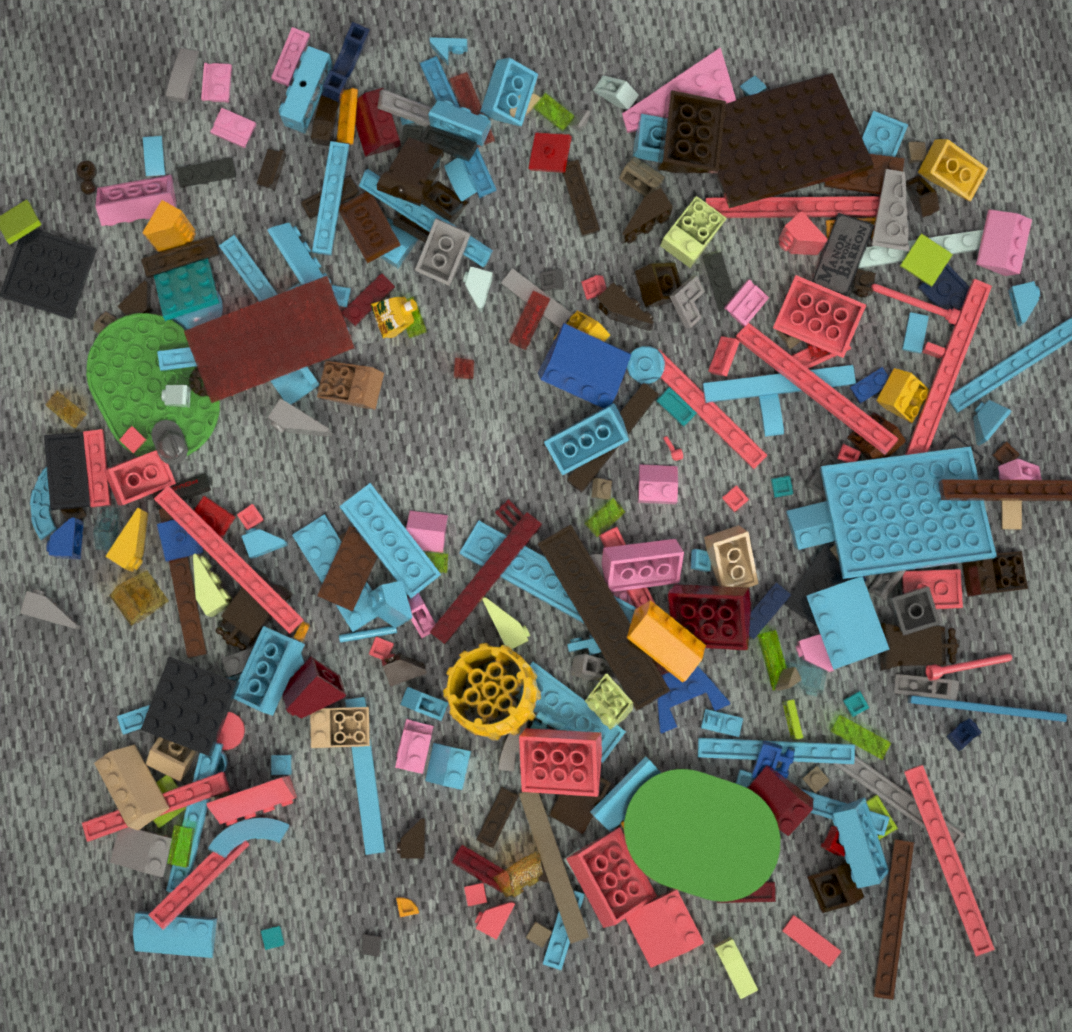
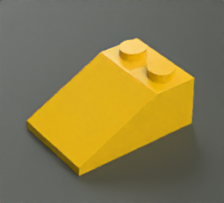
[918,139,988,201]
[105,508,149,572]

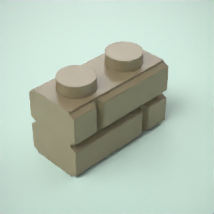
[619,156,665,196]

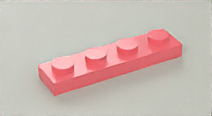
[83,429,111,508]

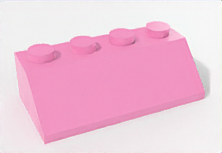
[95,175,176,226]
[602,539,684,592]

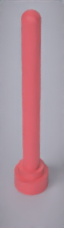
[871,284,960,325]
[926,654,1012,681]

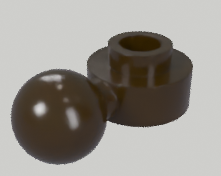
[76,160,97,195]

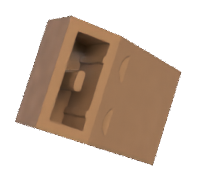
[317,361,384,410]

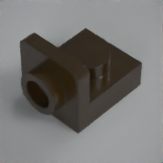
[852,269,876,298]

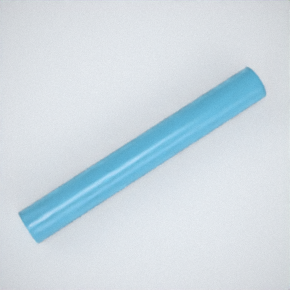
[339,626,397,643]

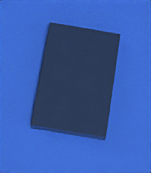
[918,263,969,326]

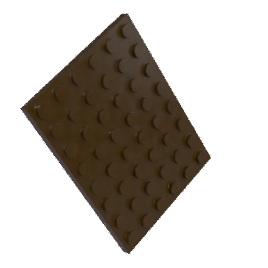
[715,73,874,208]

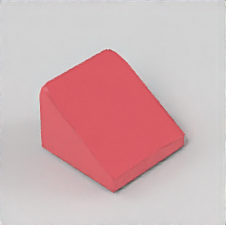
[581,275,607,300]
[120,426,147,454]
[837,444,861,463]

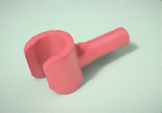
[663,436,683,461]

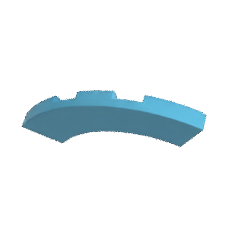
[30,467,57,540]
[208,818,289,858]

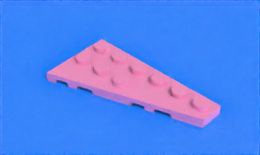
[622,47,736,133]

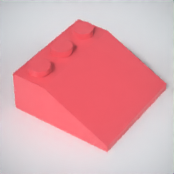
[626,889,704,968]

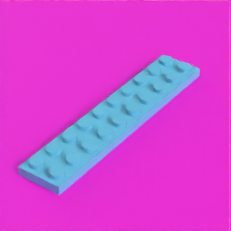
[459,520,636,624]

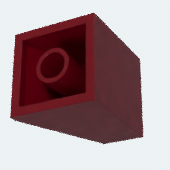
[282,656,346,719]

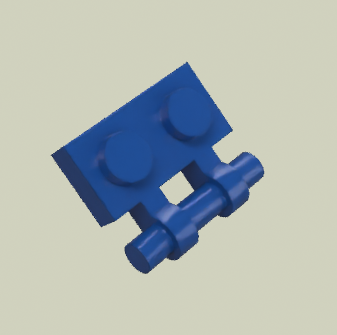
[752,740,795,778]

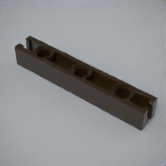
[567,383,659,493]

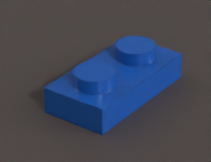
[850,367,889,404]

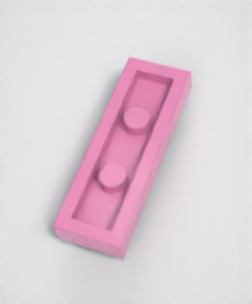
[271,27,310,87]

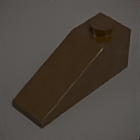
[311,94,340,146]

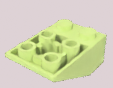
[660,196,727,268]
[193,553,232,617]
[585,673,633,730]

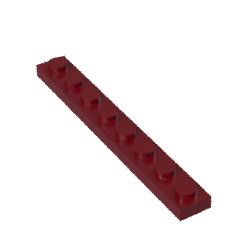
[430,512,542,645]

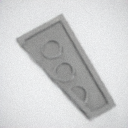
[871,169,909,251]

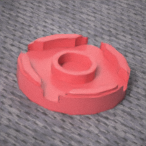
[217,712,245,750]

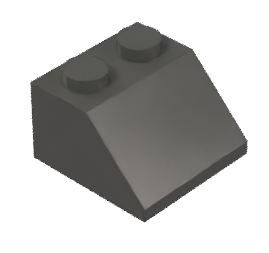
[888,586,941,636]

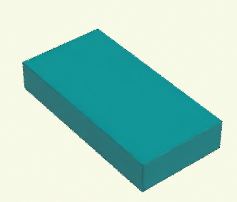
[656,387,697,427]

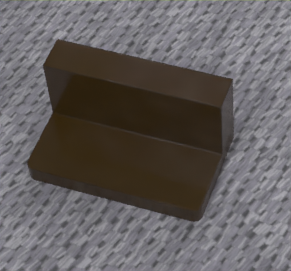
[256,149,286,190]

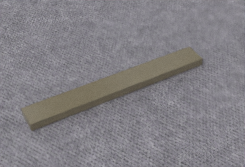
[519,792,589,944]

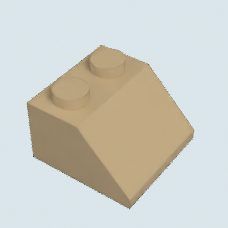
[146,737,197,782]

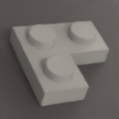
[669,276,705,329]

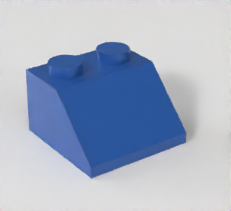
[46,518,84,560]

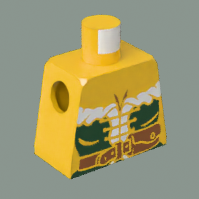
[371,297,418,338]

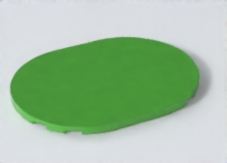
[86,313,220,456]
[624,769,780,902]

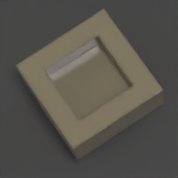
[591,478,612,500]
[802,766,830,793]

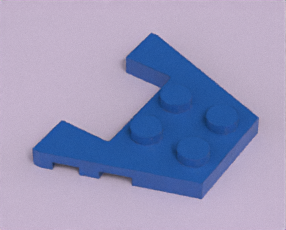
[657,666,730,734]

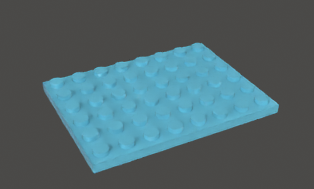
[820,447,996,579]

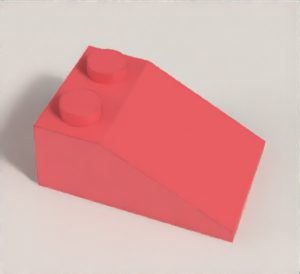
[104,450,176,505]

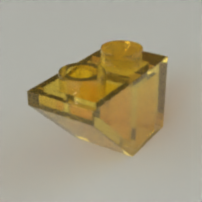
[45,390,87,428]

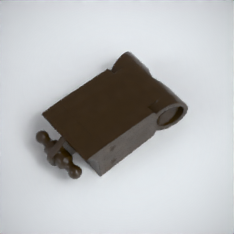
[377,137,444,207]
[215,566,293,651]
[879,623,959,671]

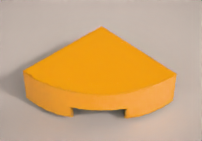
[294,621,310,641]
[396,897,419,917]

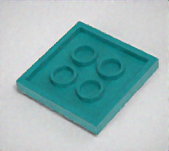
[154,258,220,321]

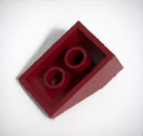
[747,765,814,836]

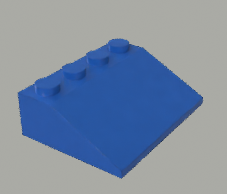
[538,323,631,408]

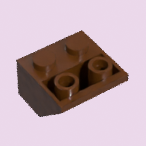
[847,412,906,460]

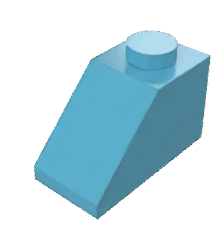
[1008,281,1040,326]
[242,528,288,559]
[400,687,448,721]

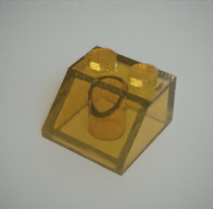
[109,571,169,626]
[493,850,543,897]

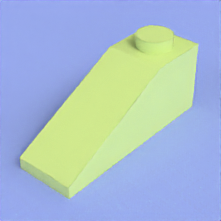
[482,597,530,649]
[714,937,758,999]

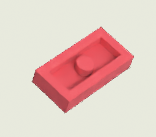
[708,336,740,377]

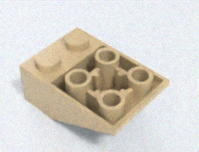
[310,707,370,748]

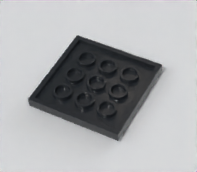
[0,229,97,320]
[141,657,239,756]

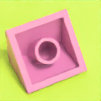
[406,511,448,553]

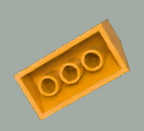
[142,200,196,253]
[627,600,706,682]

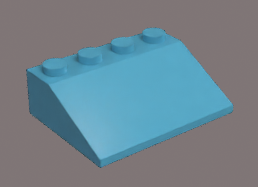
[806,576,889,670]

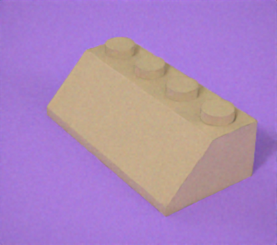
[94,745,170,830]

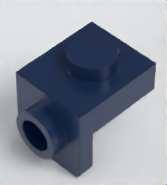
[946,718,982,751]

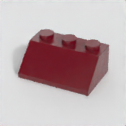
[355,88,401,157]

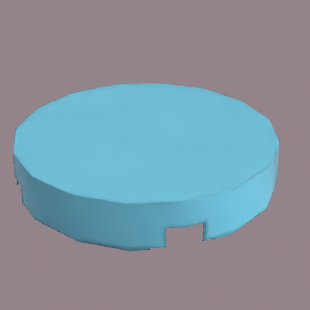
[627,346,665,384]

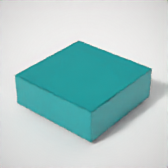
[771,476,793,498]
[842,691,870,717]
[261,925,285,950]

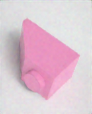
[998,459,1042,480]
[407,593,436,638]
[795,634,834,672]

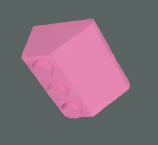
[976,210,1032,276]

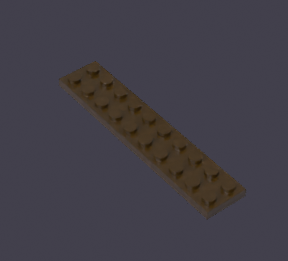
[538,524,670,711]

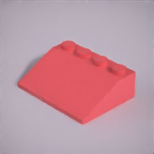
[773,275,866,358]
[519,728,602,797]
[206,776,297,826]
[566,827,657,928]

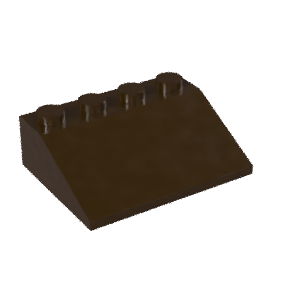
[657,90,726,173]

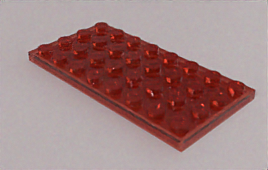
[184,276,355,403]

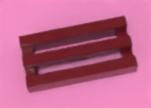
[495,499,524,530]

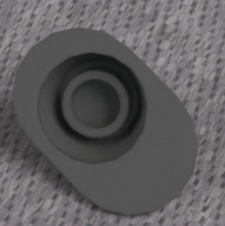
[151,420,188,465]

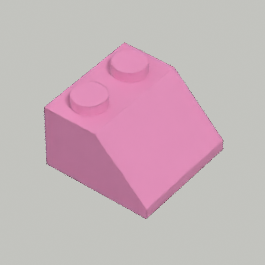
[638,464,678,504]

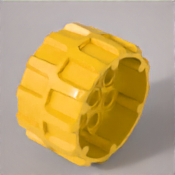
[443,643,541,740]

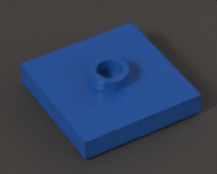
[157,520,204,562]

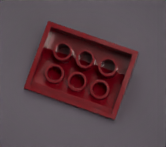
[668,584,751,650]

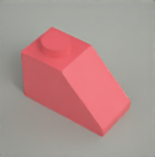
[475,901,515,940]

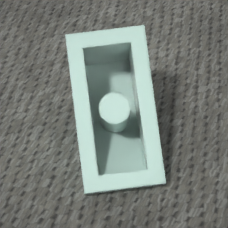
[593,75,639,110]
[463,267,493,312]
[162,385,191,408]

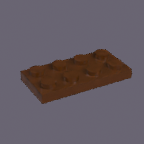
[824,154,905,194]
[339,191,401,264]
[317,526,378,612]

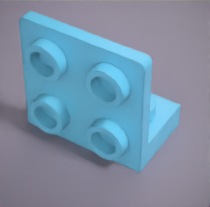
[267,351,320,405]

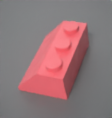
[778,211,828,255]

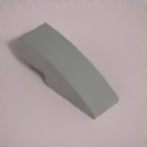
[166,48,199,103]
[498,722,527,771]

